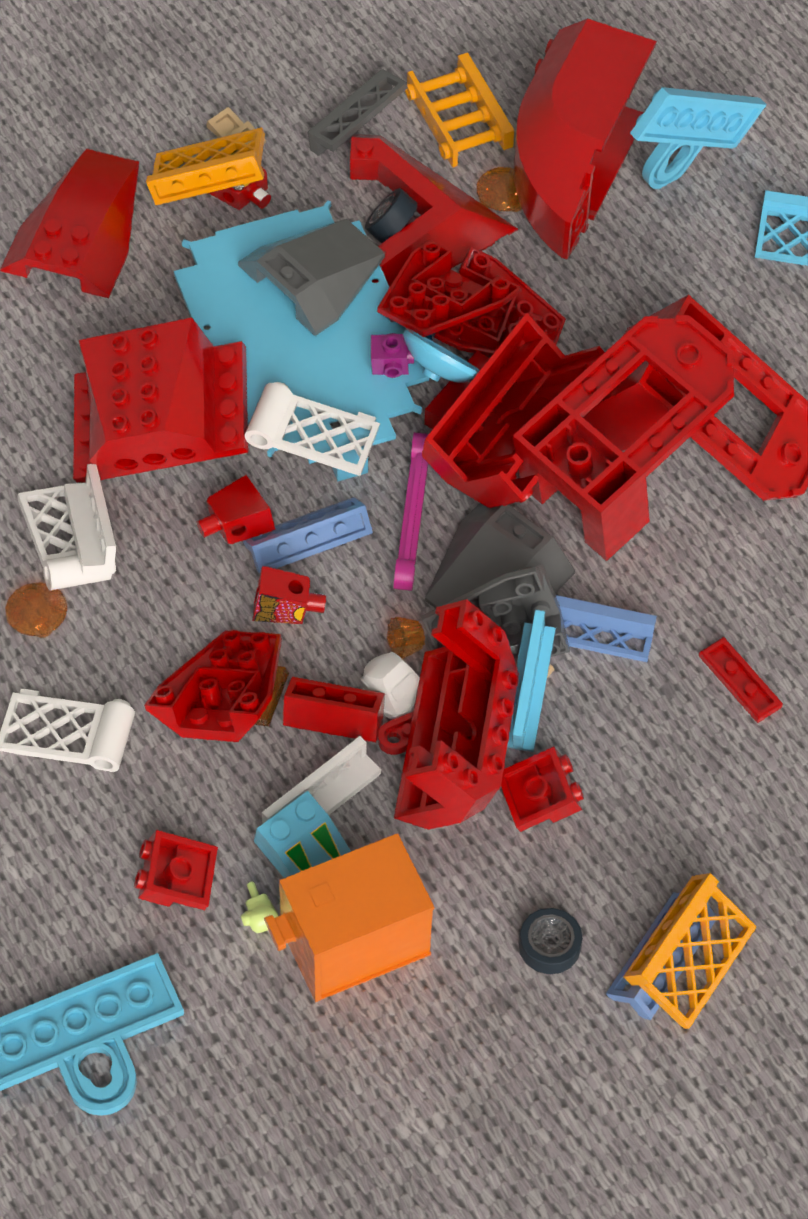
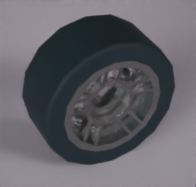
[365,188,417,243]
[518,908,583,974]

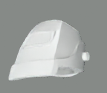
[360,652,420,720]

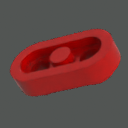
[378,712,413,755]

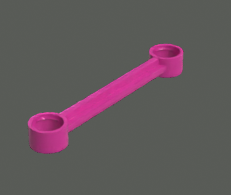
[394,432,428,591]

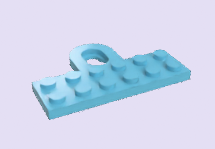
[630,87,767,189]
[0,953,184,1115]

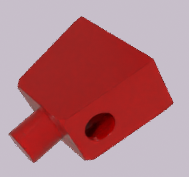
[196,475,276,544]

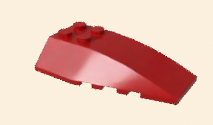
[0,149,140,299]

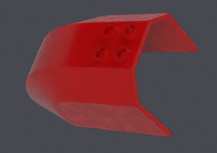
[514,18,657,260]

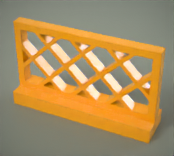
[146,127,265,205]
[623,873,757,1029]

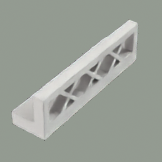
[64,464,116,576]
[262,736,381,823]

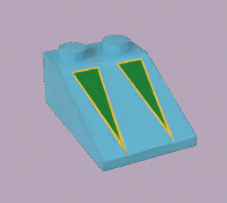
[254,791,351,878]

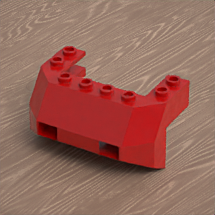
[421,312,605,508]
[394,599,519,830]

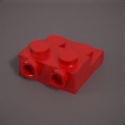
[501,746,584,832]
[134,830,218,911]

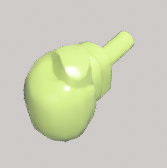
[241,882,279,933]

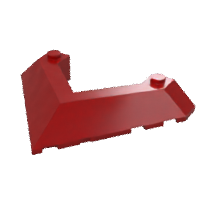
[350,134,518,287]

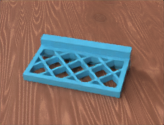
[755,190,808,266]
[507,610,556,752]

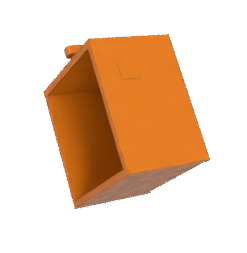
[264,833,435,1002]

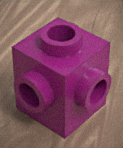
[371,333,414,378]

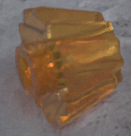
[387,617,425,659]

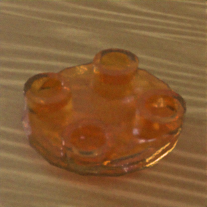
[477,167,522,212]
[5,582,67,638]

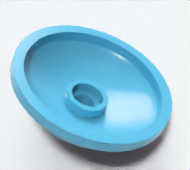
[403,328,480,383]

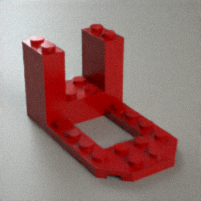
[583,295,808,501]
[513,315,734,561]

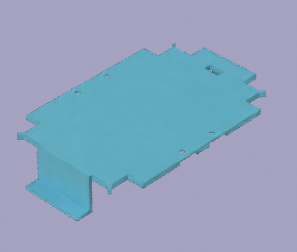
[174,200,429,482]

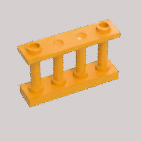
[405,52,515,167]

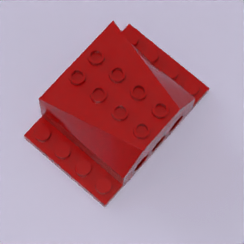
[73,317,248,483]

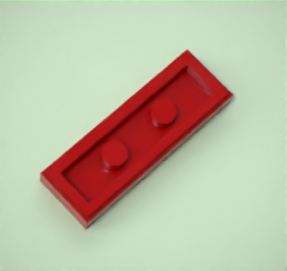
[699,637,783,723]

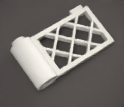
[244,382,380,476]
[18,486,116,590]
[0,689,135,772]

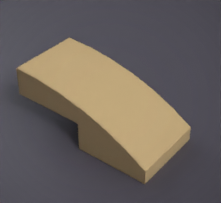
[206,107,266,144]

